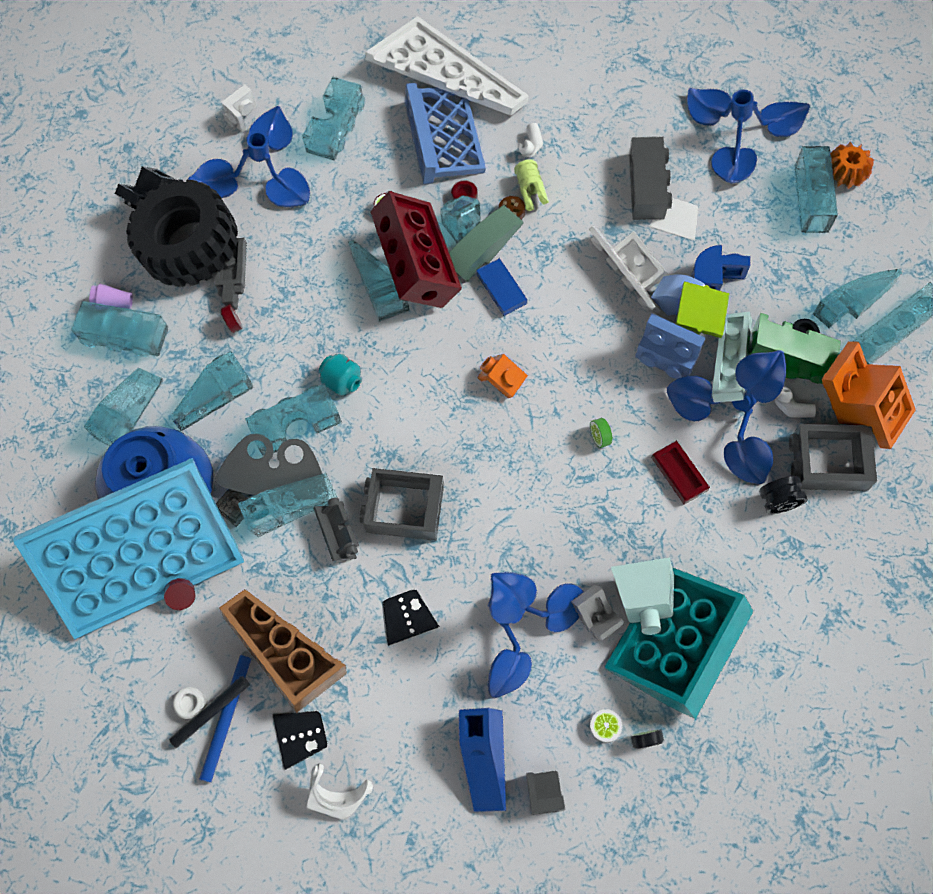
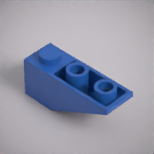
[459,708,506,812]

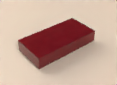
[651,440,710,505]

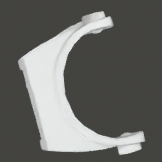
[307,763,373,820]

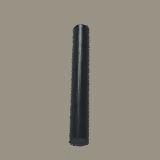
[169,676,250,748]

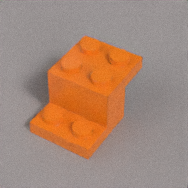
[822,341,916,449]

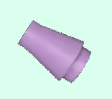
[89,284,133,311]

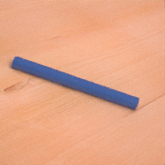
[199,655,252,783]

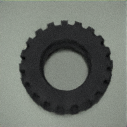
[126,179,238,287]

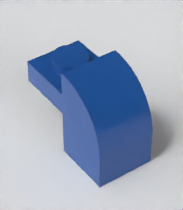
[691,245,751,291]

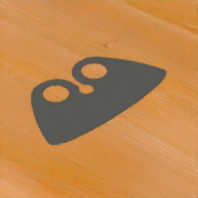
[215,434,327,500]

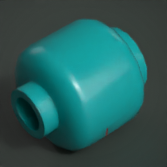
[319,354,362,395]

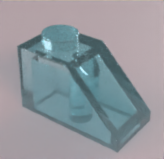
[440,196,481,243]

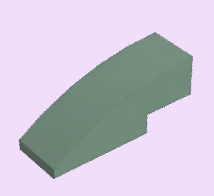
[449,205,524,282]

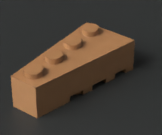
[219,589,346,713]

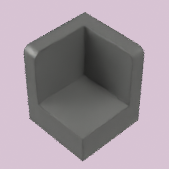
[526,771,565,815]

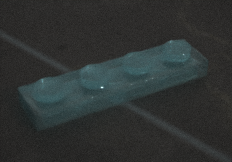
[852,282,933,364]

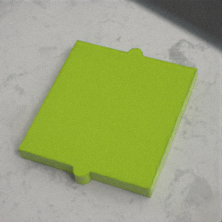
[675,281,730,338]

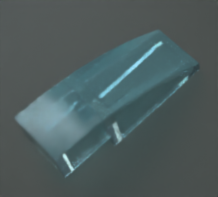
[813,269,903,329]

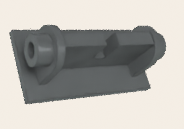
[313,497,359,561]

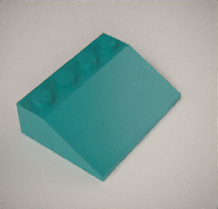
[605,567,754,719]

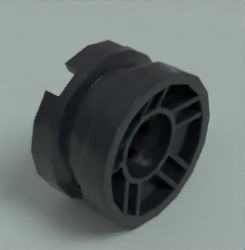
[759,476,808,514]

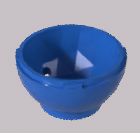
[95,426,214,500]

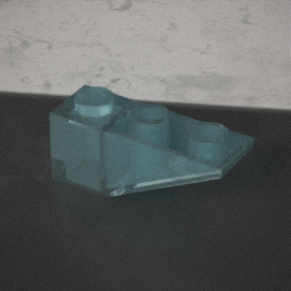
[238,473,337,537]

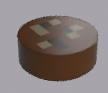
[499,196,525,220]

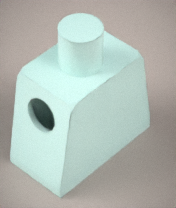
[611,557,674,635]

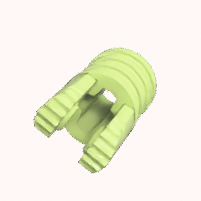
[514,160,549,212]

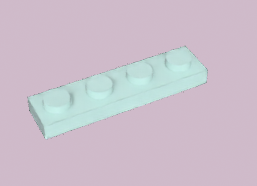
[712,312,752,403]

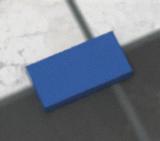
[476,258,527,316]

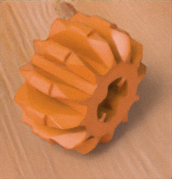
[825,141,874,189]

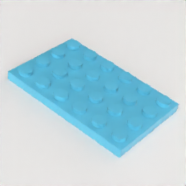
[13,458,244,640]

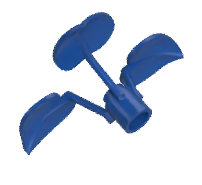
[687,88,810,183]
[189,106,310,207]
[667,350,786,484]
[488,572,585,698]

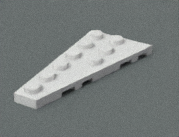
[365,16,529,116]

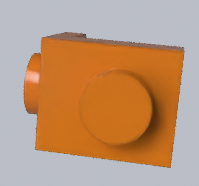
[477,354,528,398]

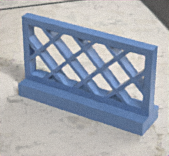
[404,83,486,184]

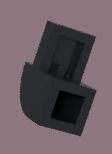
[115,166,177,210]

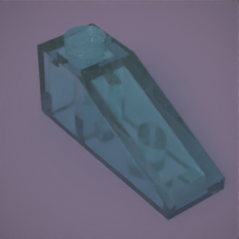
[348,240,410,322]
[170,351,254,431]
[84,367,163,446]

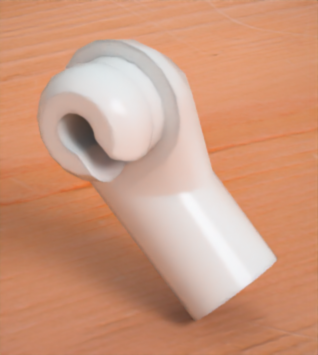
[518,123,543,158]
[774,387,816,418]

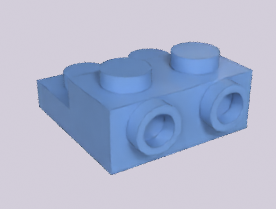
[635,313,706,379]

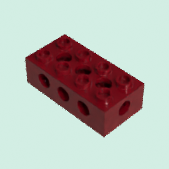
[370,191,462,308]

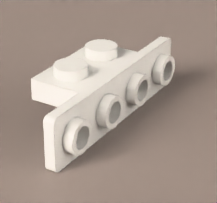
[589,226,668,315]

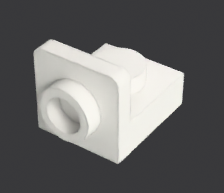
[221,85,256,132]

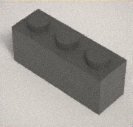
[629,137,672,220]

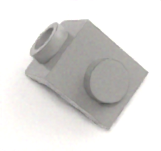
[571,584,624,641]

